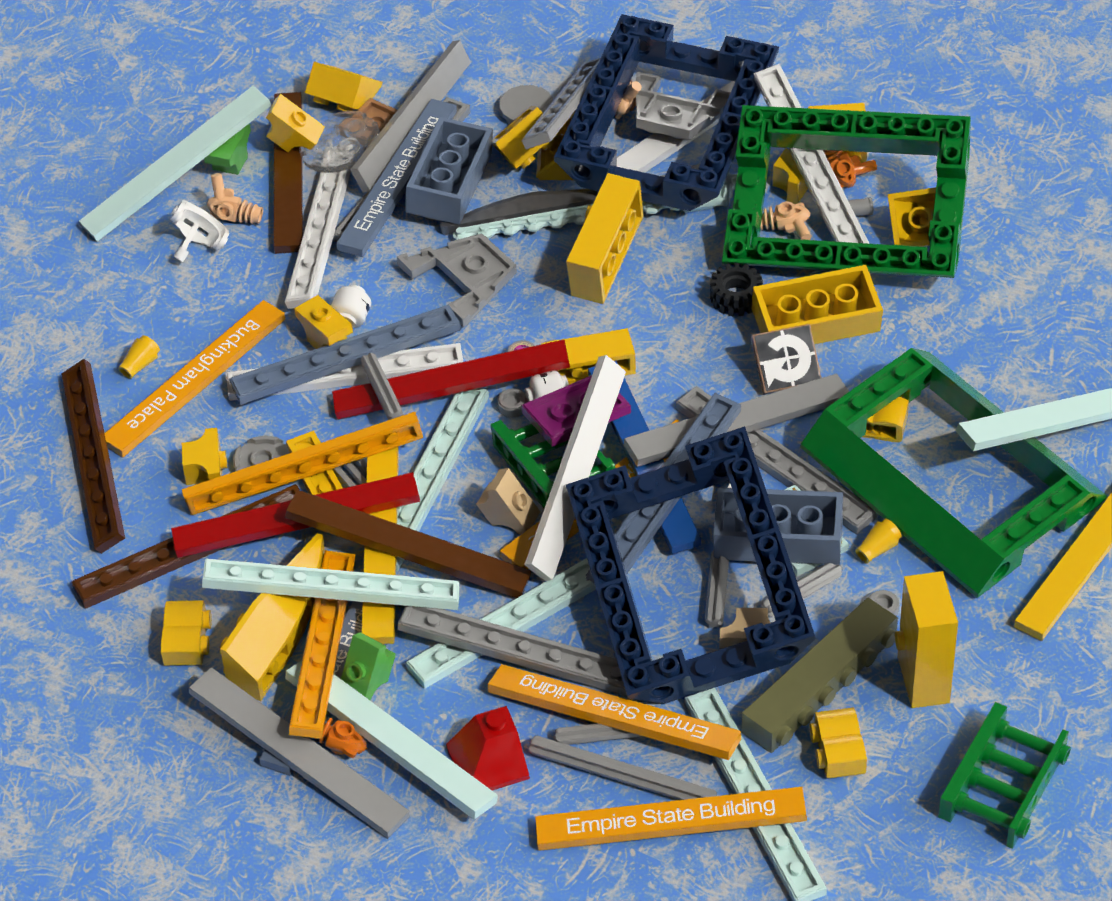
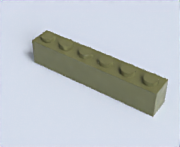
[742,597,898,754]

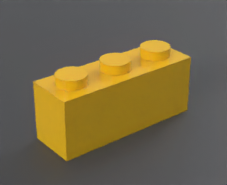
[541,328,636,385]

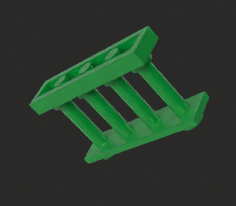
[490,420,615,508]
[938,702,1071,849]

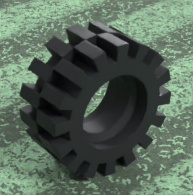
[710,263,763,316]

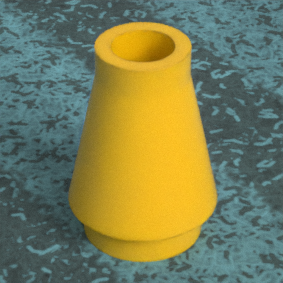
[118,335,160,379]
[855,519,902,563]

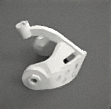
[170,200,229,262]

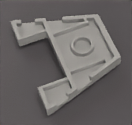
[636,72,731,140]
[397,233,517,327]

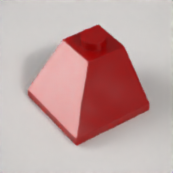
[446,706,530,791]

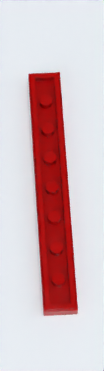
[332,339,570,420]
[171,472,420,558]

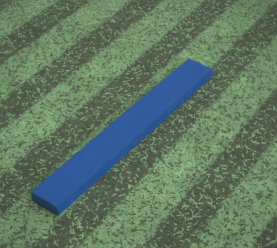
[588,361,701,554]

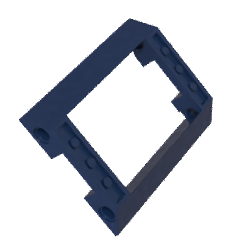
[554,14,779,211]
[566,426,816,703]

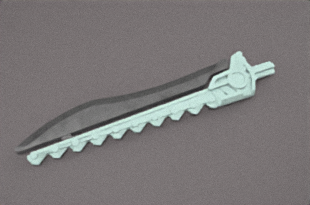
[440,164,737,240]

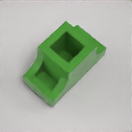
[204,123,251,175]
[341,632,396,701]

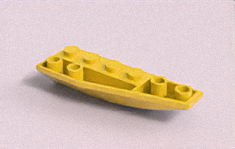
[219,533,325,701]

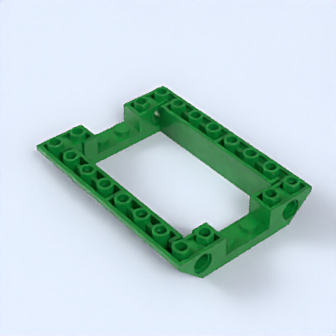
[722,105,971,278]
[800,348,1107,598]

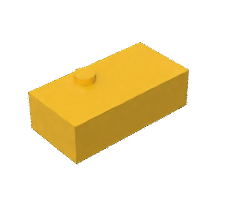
[566,173,644,304]
[751,265,883,344]
[895,571,958,708]

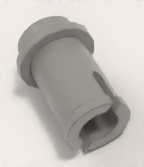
[848,197,874,216]

